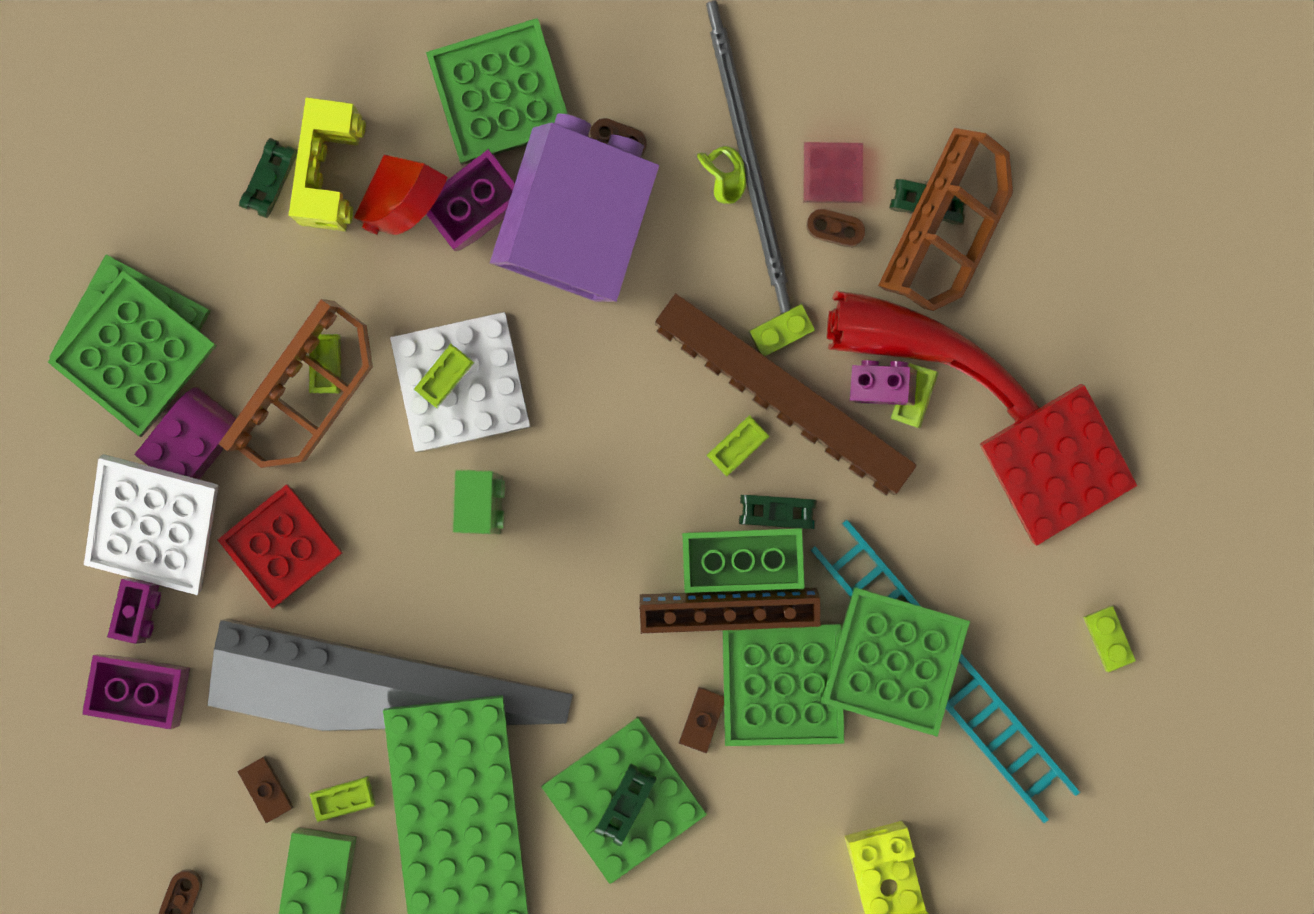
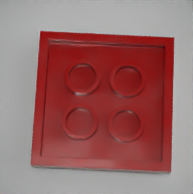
[217,484,343,609]

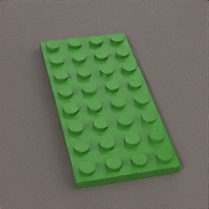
[383,695,529,914]

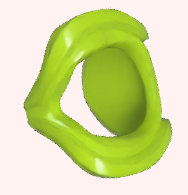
[697,146,746,204]

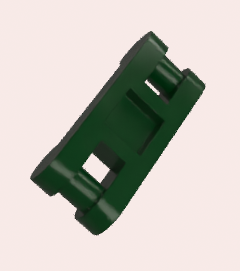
[239,138,298,218]
[889,179,966,225]
[739,495,817,529]
[594,763,657,847]

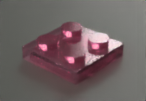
[803,142,863,203]

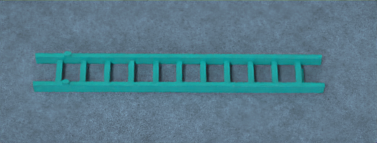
[810,520,1080,823]

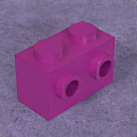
[850,360,917,405]
[107,578,161,644]

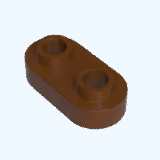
[590,118,647,157]
[807,209,865,247]
[159,869,202,914]

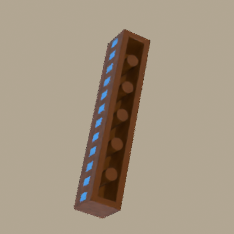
[639,588,821,634]

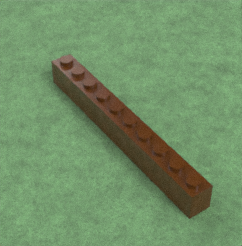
[655,293,917,496]

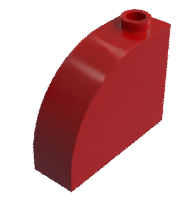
[354,155,448,235]

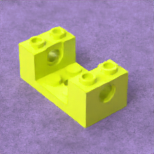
[289,98,366,231]
[845,821,928,914]

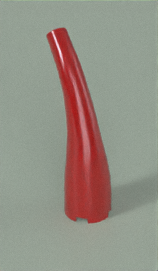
[827,291,1039,422]

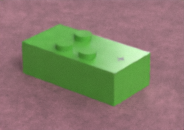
[453,470,506,534]
[682,529,805,593]
[279,827,357,914]

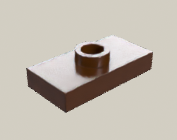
[679,687,724,754]
[237,756,294,823]

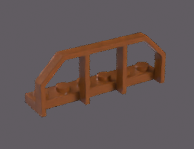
[878,128,1013,311]
[219,299,373,468]

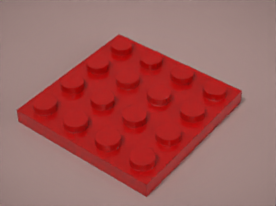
[979,384,1137,546]

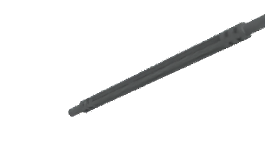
[706,1,792,314]

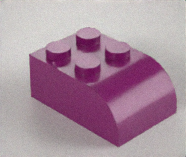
[426,149,515,251]
[134,387,236,479]
[82,654,190,730]

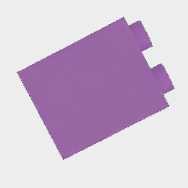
[490,113,659,302]

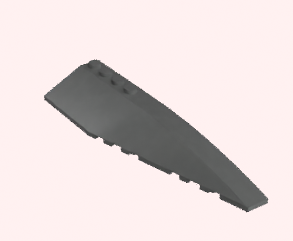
[208,619,573,731]

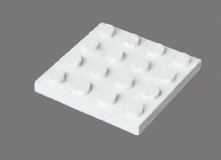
[390,312,531,453]
[84,454,219,595]

